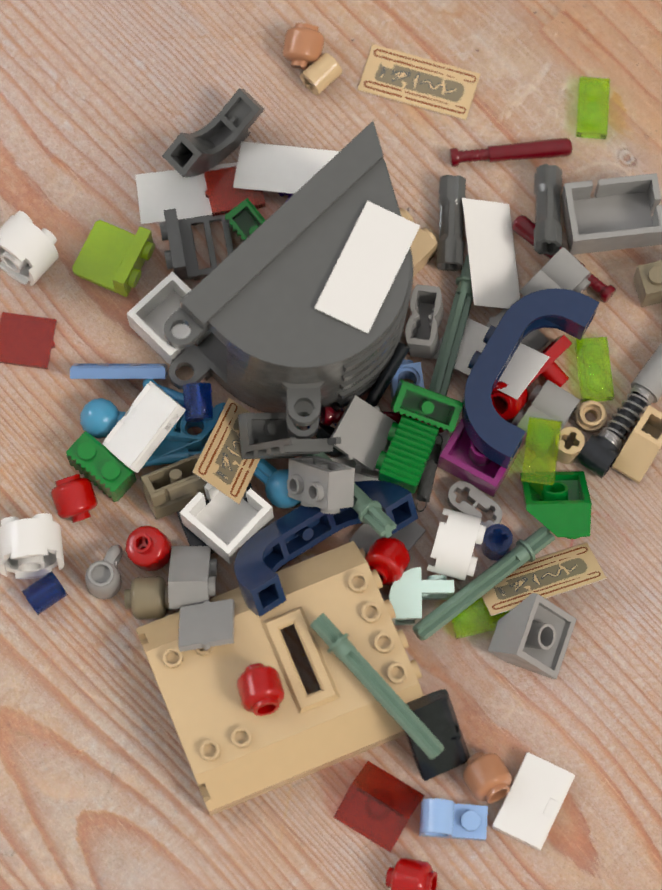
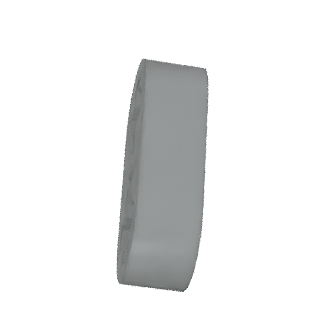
[447,481,502,532]

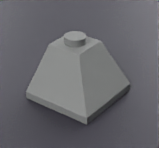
[488,593,577,679]

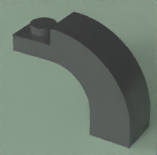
[162,88,265,177]

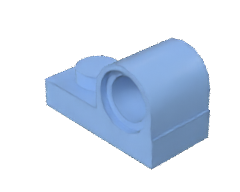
[419,798,488,841]

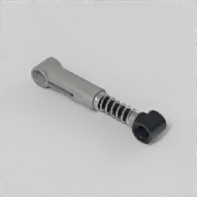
[575,343,662,479]

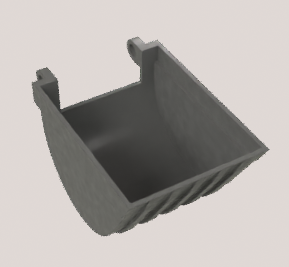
[164,121,413,439]

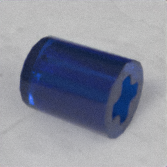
[183,382,213,422]
[481,524,513,560]
[22,571,68,615]

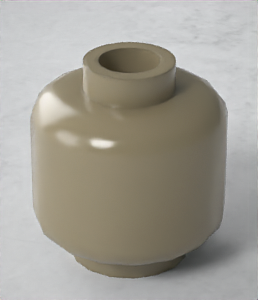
[124,576,172,620]

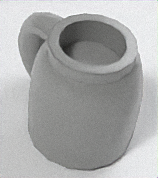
[85,545,123,600]

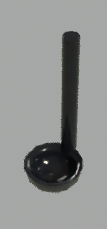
[316,342,410,459]

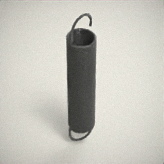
[416,434,443,512]

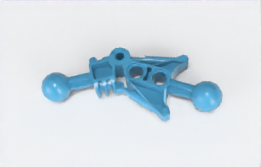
[80,379,301,509]

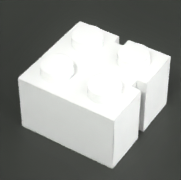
[127,271,211,365]
[180,483,274,565]

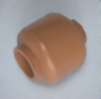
[282,23,324,70]
[463,752,512,803]

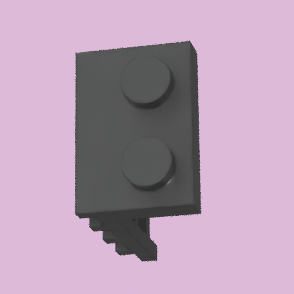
[159,208,233,281]
[238,413,341,459]

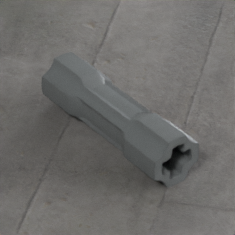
[534,164,562,255]
[436,175,466,271]

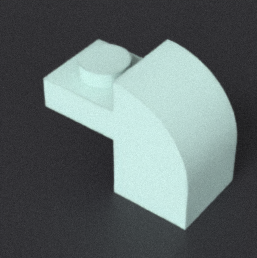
[389,567,454,625]

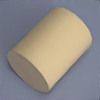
[300,53,342,95]
[553,427,585,464]

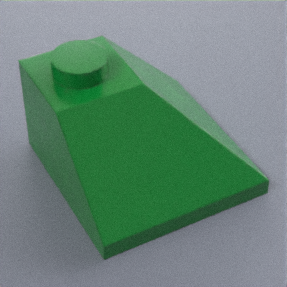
[520,471,592,539]

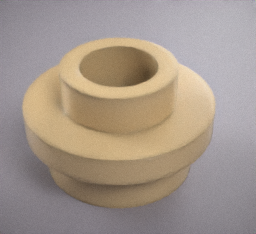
[575,400,607,432]

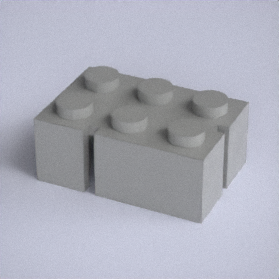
[561,173,662,255]

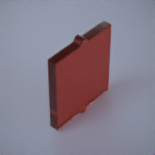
[204,166,266,216]
[0,312,57,370]

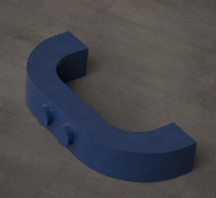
[461,288,600,469]
[234,480,419,617]

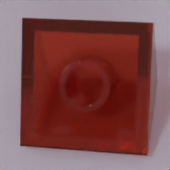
[334,761,425,853]

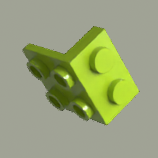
[72,220,155,297]

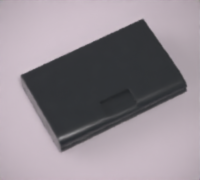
[404,689,470,781]

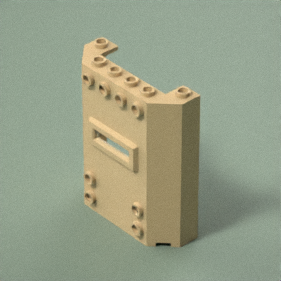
[136,541,423,816]

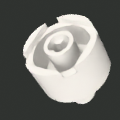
[0,211,59,286]
[427,508,486,581]
[0,513,64,579]

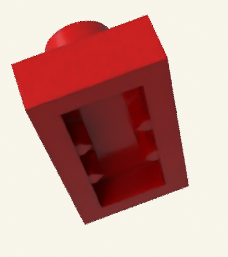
[528,335,572,387]

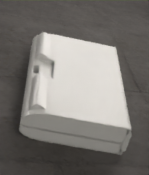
[102,381,186,473]
[492,752,575,851]

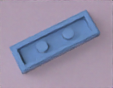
[70,363,168,379]

